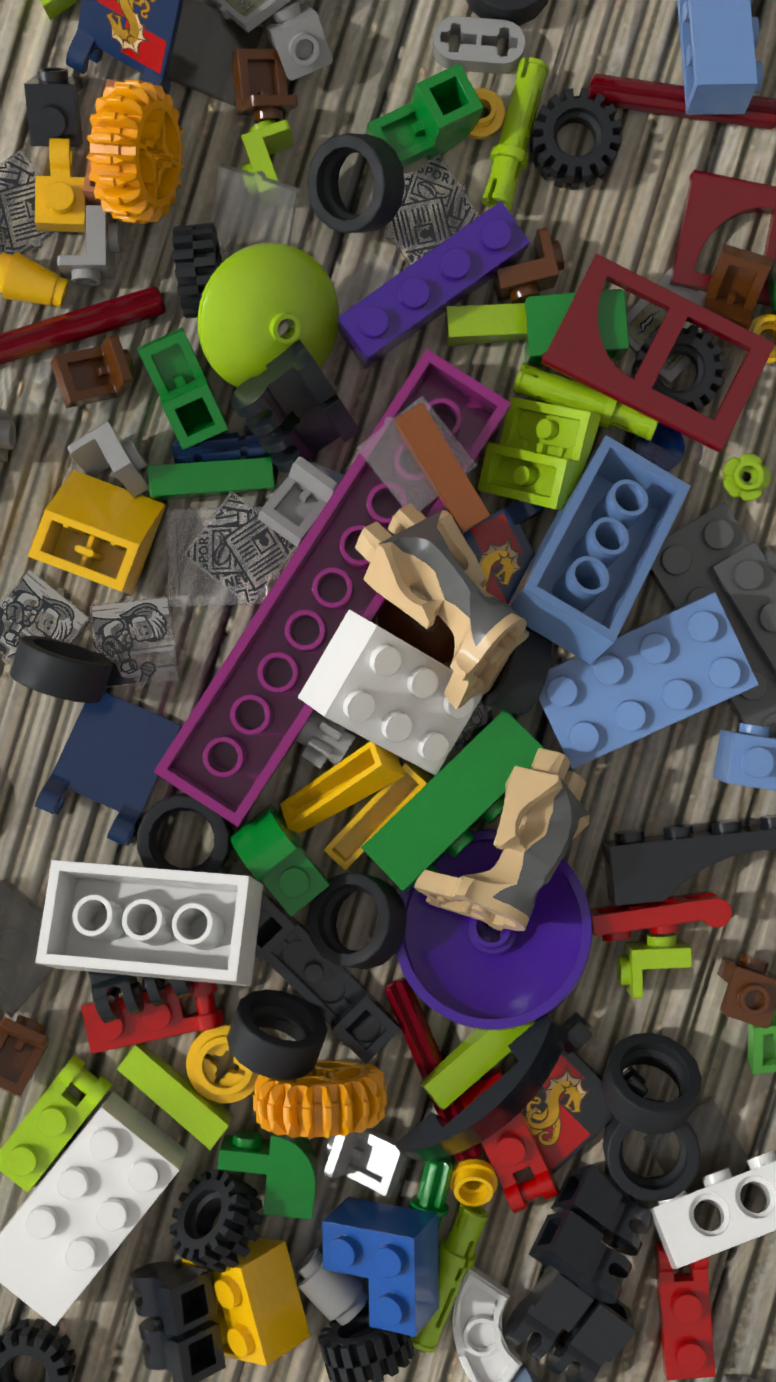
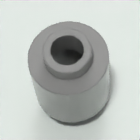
[296,1248,369,1326]

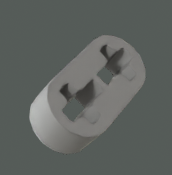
[432,16,526,74]

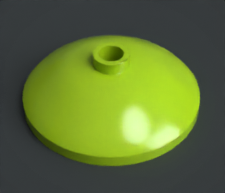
[197,243,339,388]

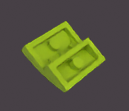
[477,397,601,511]

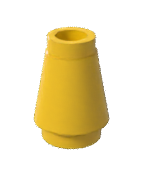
[0,251,69,308]

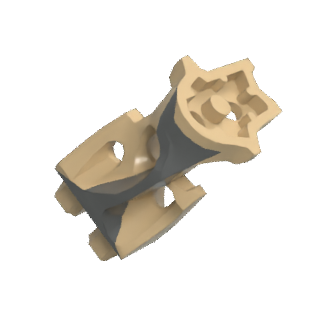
[355,504,530,710]
[414,748,590,931]

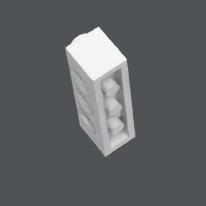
[649,1150,776,1269]

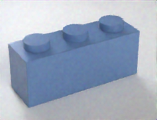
[677,0,763,115]

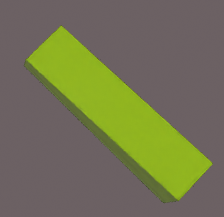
[445,303,527,347]
[419,1022,535,1110]
[117,1043,233,1150]

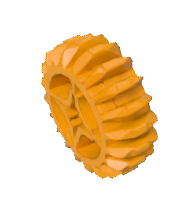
[86,79,185,224]
[253,1059,388,1140]

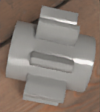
[296,710,357,769]

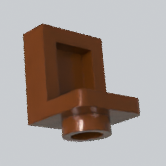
[231,49,298,123]
[493,227,564,304]
[702,244,772,330]
[50,335,134,408]
[717,953,776,1028]
[0,1015,49,1098]

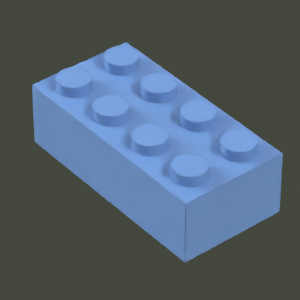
[509,435,691,664]
[539,592,759,769]

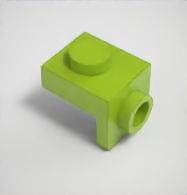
[241,120,294,208]
[616,933,692,999]

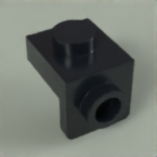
[24,67,83,147]

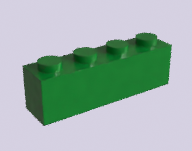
[361,710,544,894]

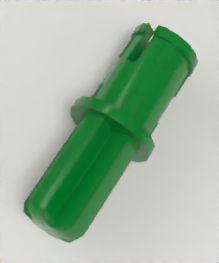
[410,1157,454,1231]

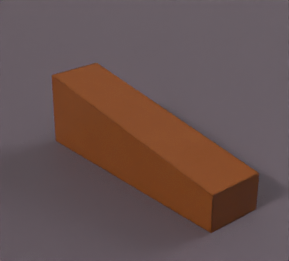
[395,402,490,534]

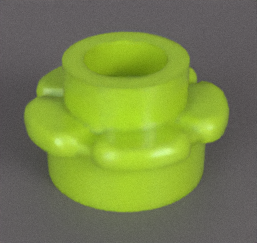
[723,453,771,502]

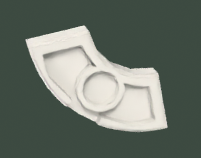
[452,1266,522,1382]

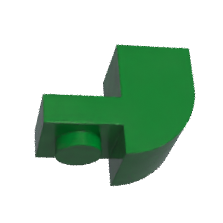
[366,63,484,168]
[137,327,228,450]
[230,804,330,917]
[217,1130,318,1220]

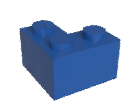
[322,1197,439,1337]

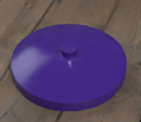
[396,829,592,1031]

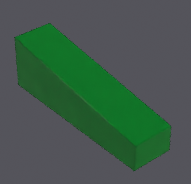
[147,457,276,501]

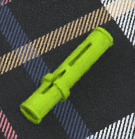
[482,57,550,211]
[513,362,659,441]
[411,1203,490,1353]

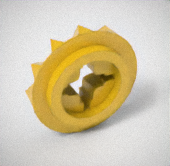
[186,1024,259,1103]

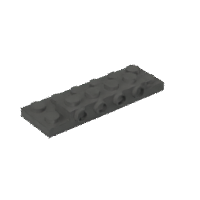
[649,502,776,738]

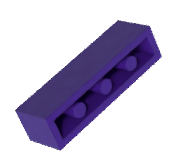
[337,201,530,369]

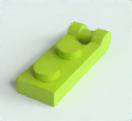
[0,1054,113,1193]

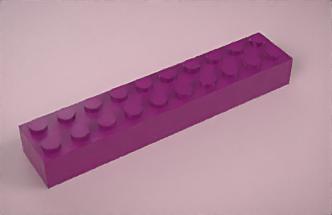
[153,349,511,827]

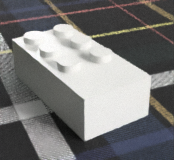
[35,860,263,987]
[0,1091,188,1326]

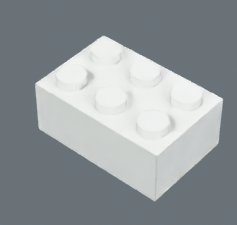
[298,610,483,776]

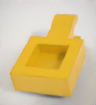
[35,138,87,232]

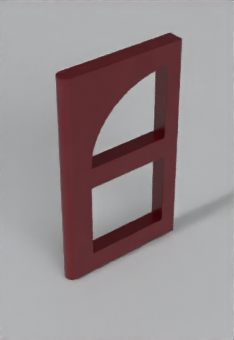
[670,169,776,307]
[541,253,775,453]

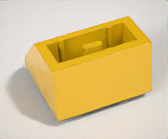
[27,470,166,596]
[182,1238,310,1366]

